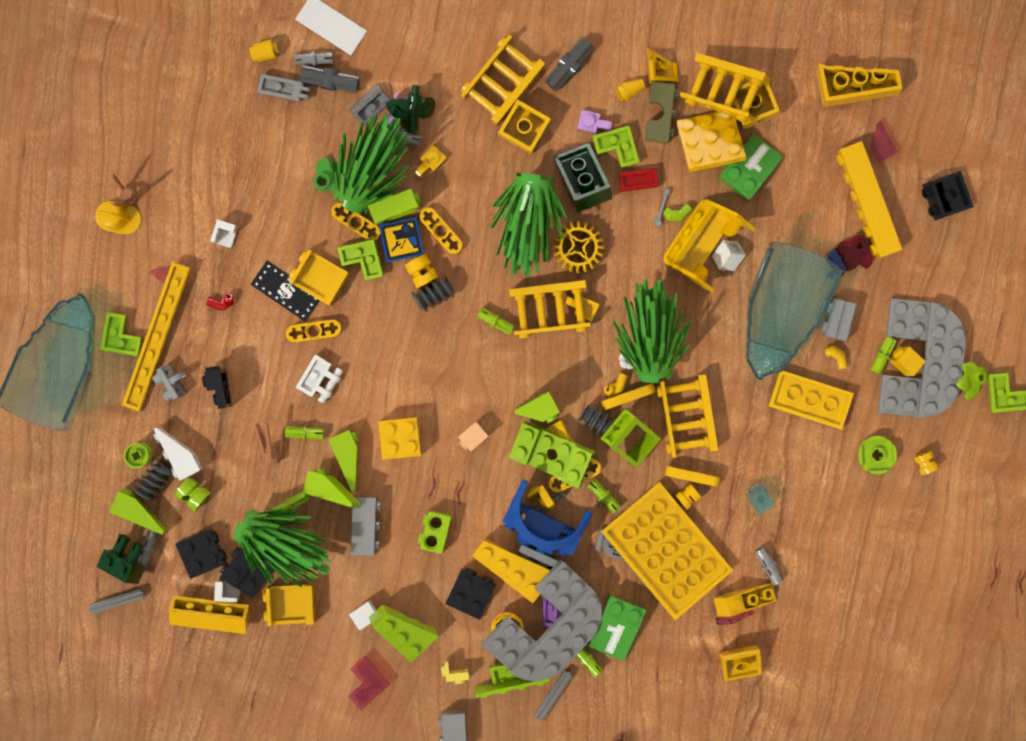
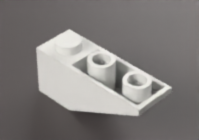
[154,427,203,481]

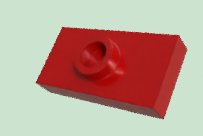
[618,168,659,193]

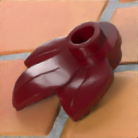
[836,235,872,271]

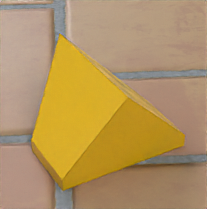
[646,47,679,85]

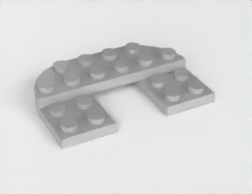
[877,298,966,417]
[481,559,602,681]

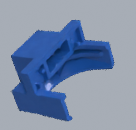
[502,479,593,557]

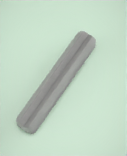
[89,588,145,614]
[535,669,573,721]

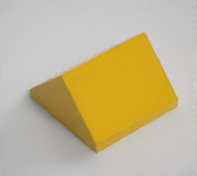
[718,645,762,682]

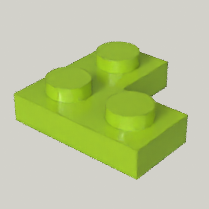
[592,126,640,168]
[337,238,384,280]
[100,312,143,356]
[987,373,1026,413]

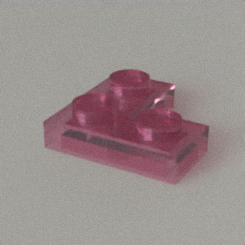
[348,656,390,710]

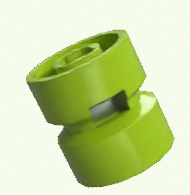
[124,442,154,468]
[174,476,211,512]

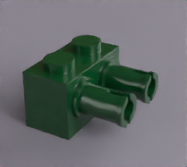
[97,534,146,584]

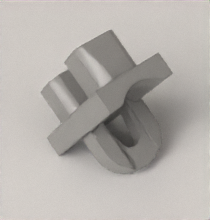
[152,364,187,401]

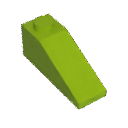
[328,429,360,492]
[303,468,361,508]
[109,488,168,535]

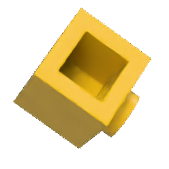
[889,346,926,376]

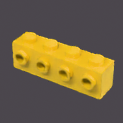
[169,596,250,634]

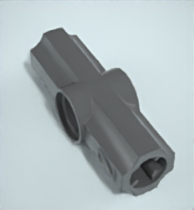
[545,37,595,92]
[300,65,360,94]

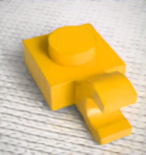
[415,145,447,178]
[564,296,600,322]

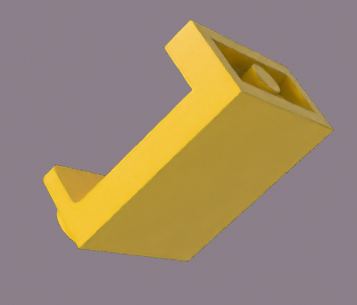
[289,249,350,307]
[263,584,316,626]

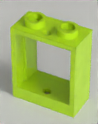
[368,189,422,226]
[600,409,661,468]

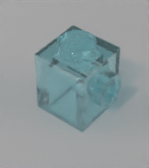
[745,484,776,515]

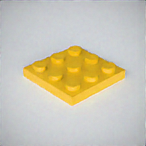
[676,112,746,173]

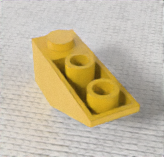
[713,583,777,617]

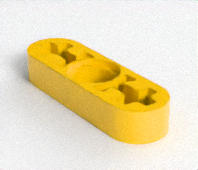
[331,203,381,241]
[420,208,463,254]
[286,320,342,342]
[601,383,656,410]
[549,459,601,492]
[665,466,721,487]

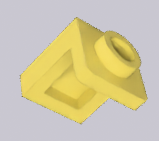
[441,660,470,684]

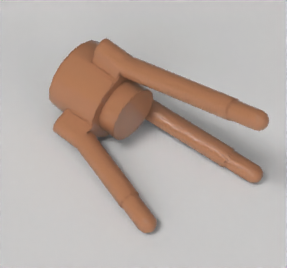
[111,174,141,208]
[254,422,285,464]

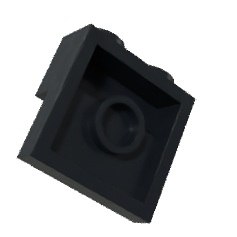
[921,171,974,221]
[202,366,232,409]
[175,528,227,579]
[220,546,273,599]
[445,568,496,620]

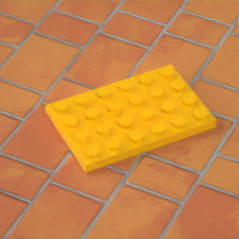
[600,482,733,620]

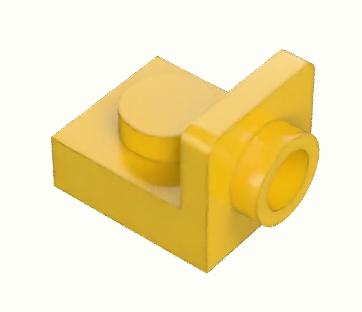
[527,485,557,511]

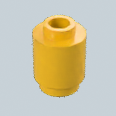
[249,39,279,63]

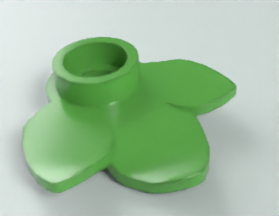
[313,157,339,192]

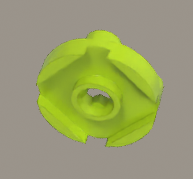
[857,436,897,474]

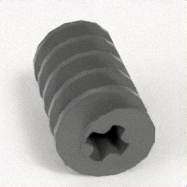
[411,275,455,312]
[577,404,620,436]
[132,458,173,501]

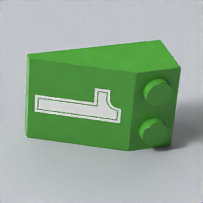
[717,133,783,202]
[588,593,646,661]

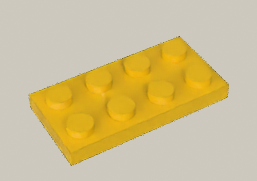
[768,370,854,430]

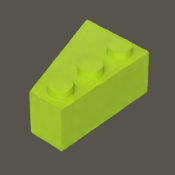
[369,605,439,663]

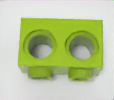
[418,510,452,554]

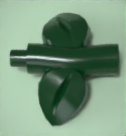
[385,85,436,132]

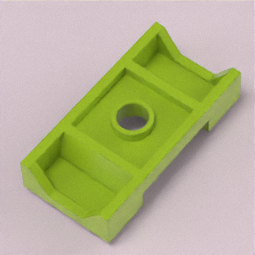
[509,421,596,489]

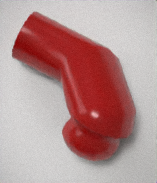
[206,293,235,311]

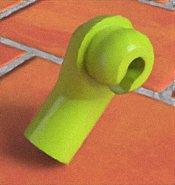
[663,203,693,222]

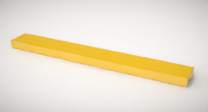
[122,261,191,412]

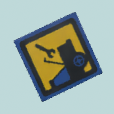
[379,217,424,263]

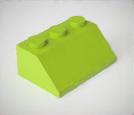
[514,391,560,423]

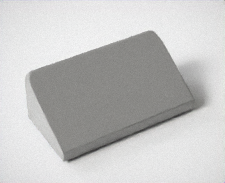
[349,84,391,126]

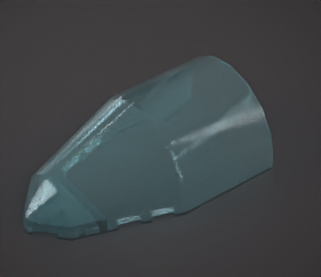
[745,241,843,380]
[0,293,96,431]

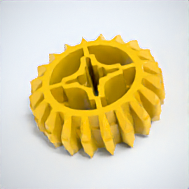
[552,221,604,273]

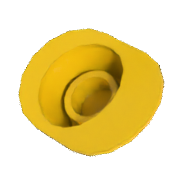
[96,201,141,234]

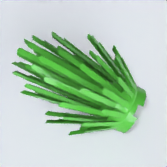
[330,113,410,214]
[489,172,568,277]
[612,279,692,383]
[234,508,331,588]

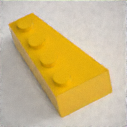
[816,64,903,107]
[472,538,552,603]

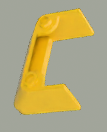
[663,199,756,293]

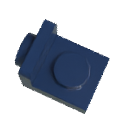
[826,249,847,280]

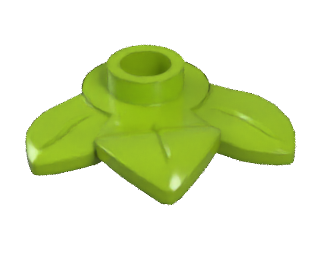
[956,362,988,400]

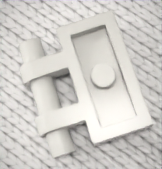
[296,354,343,404]

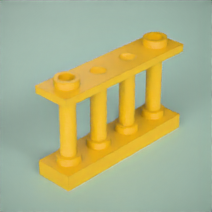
[461,35,545,126]
[680,53,771,123]
[509,280,592,339]
[656,374,718,458]

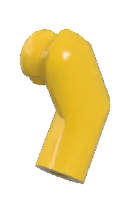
[825,345,848,370]
[604,373,628,397]

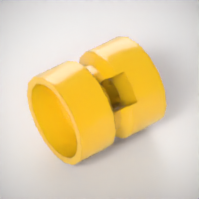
[404,254,439,289]

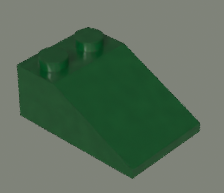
[554,143,612,213]

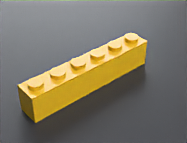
[836,141,902,259]

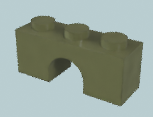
[644,82,678,144]

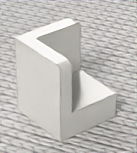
[211,219,238,248]
[712,240,746,271]
[214,580,240,602]
[349,600,376,630]

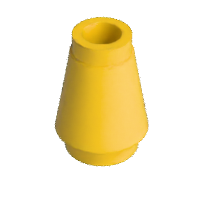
[615,79,646,101]

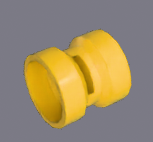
[914,450,939,475]
[675,484,702,510]

